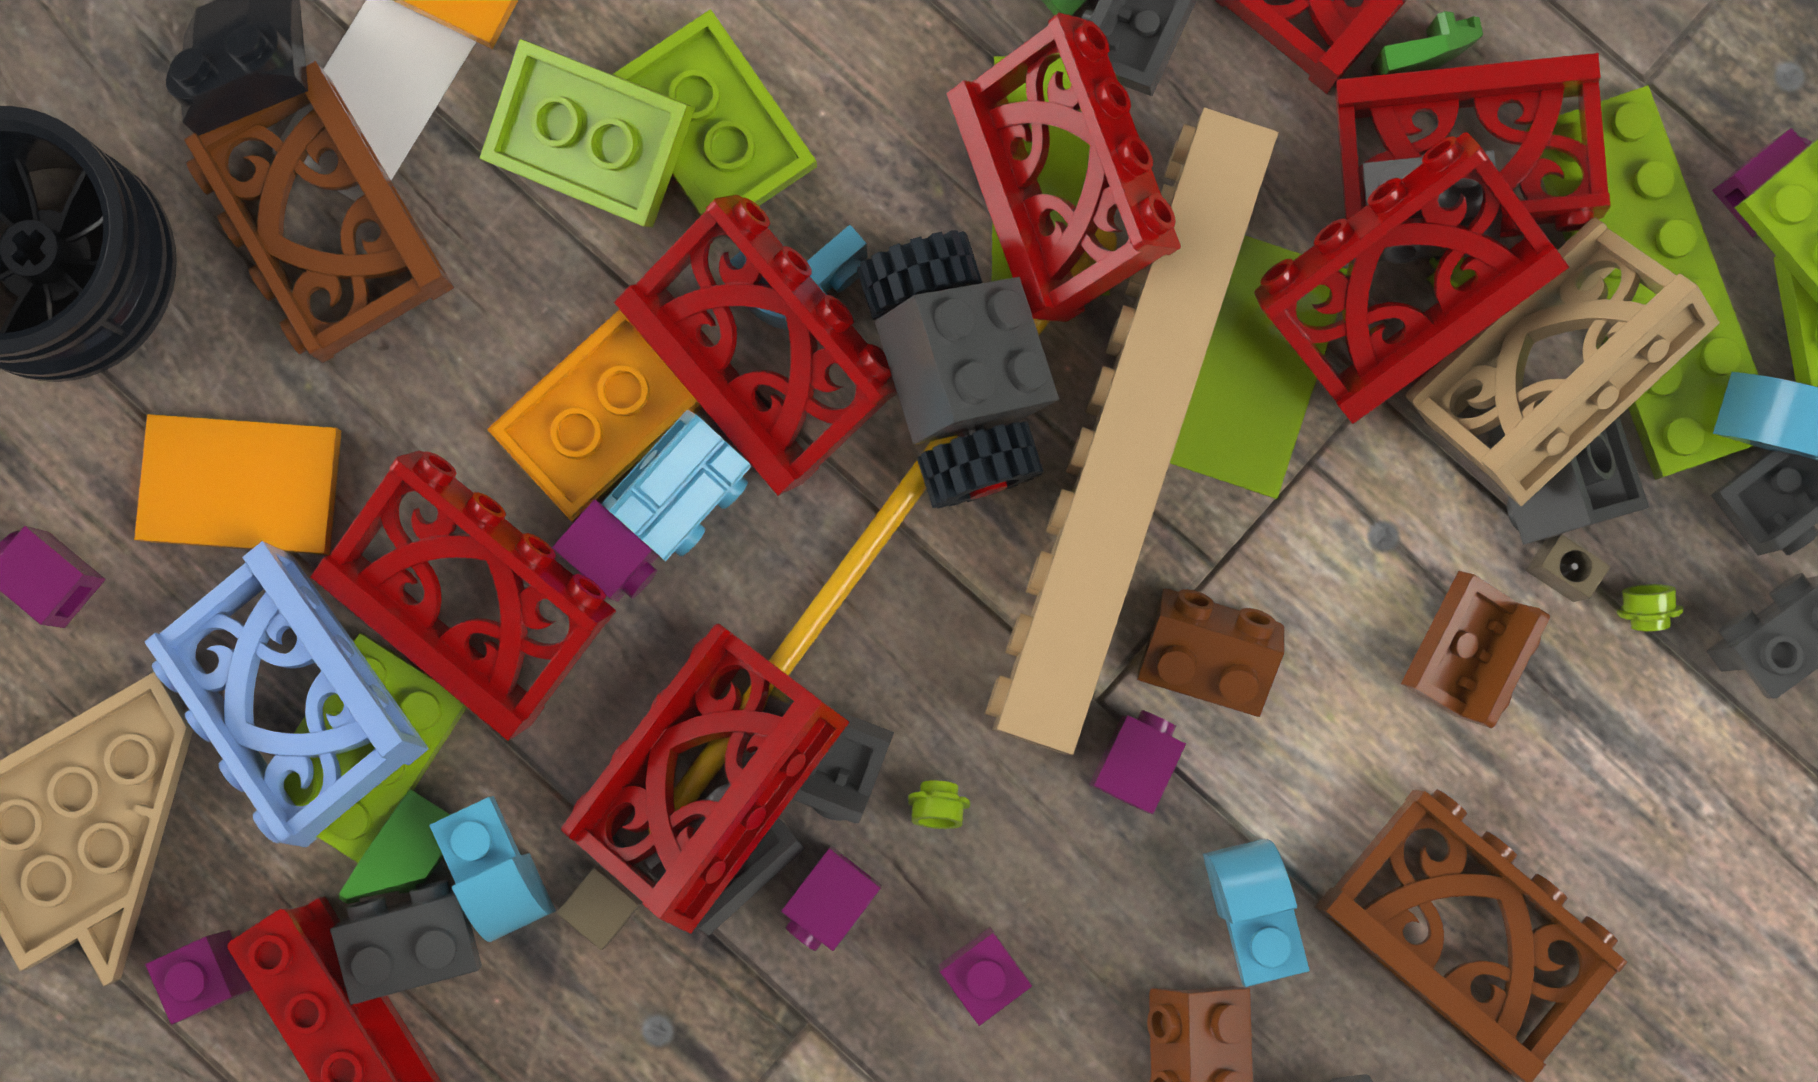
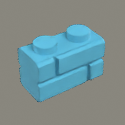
[601,410,752,561]

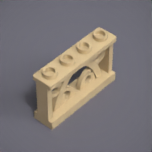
[1406,218,1720,506]

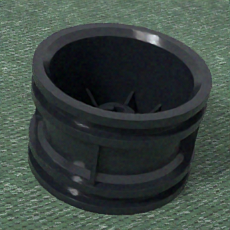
[0,106,177,382]

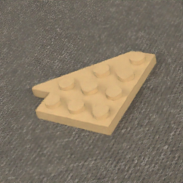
[0,672,193,986]

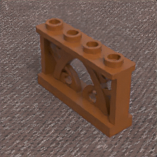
[184,61,454,363]
[1315,789,1628,1082]

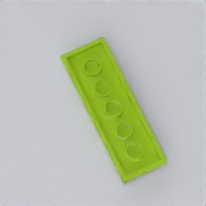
[1525,85,1758,480]

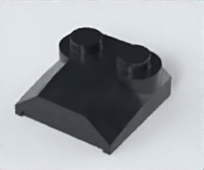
[166,0,308,136]

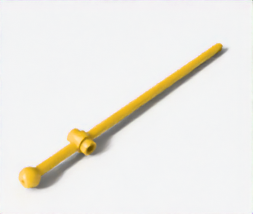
[648,228,1117,834]

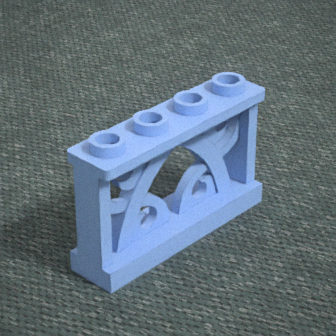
[145,541,429,847]

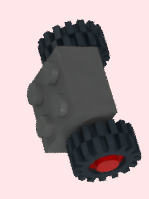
[857,230,1060,509]

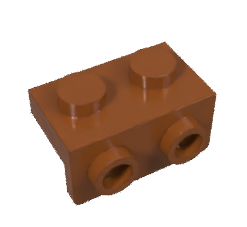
[1401,571,1550,728]
[1137,588,1284,717]
[1147,986,1253,1082]

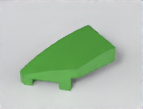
[1371,11,1483,76]
[339,789,450,904]

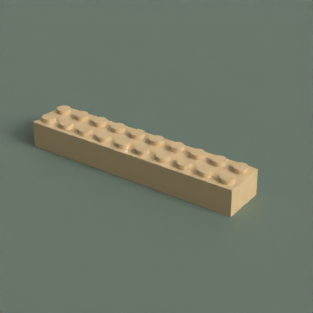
[985,107,1279,755]

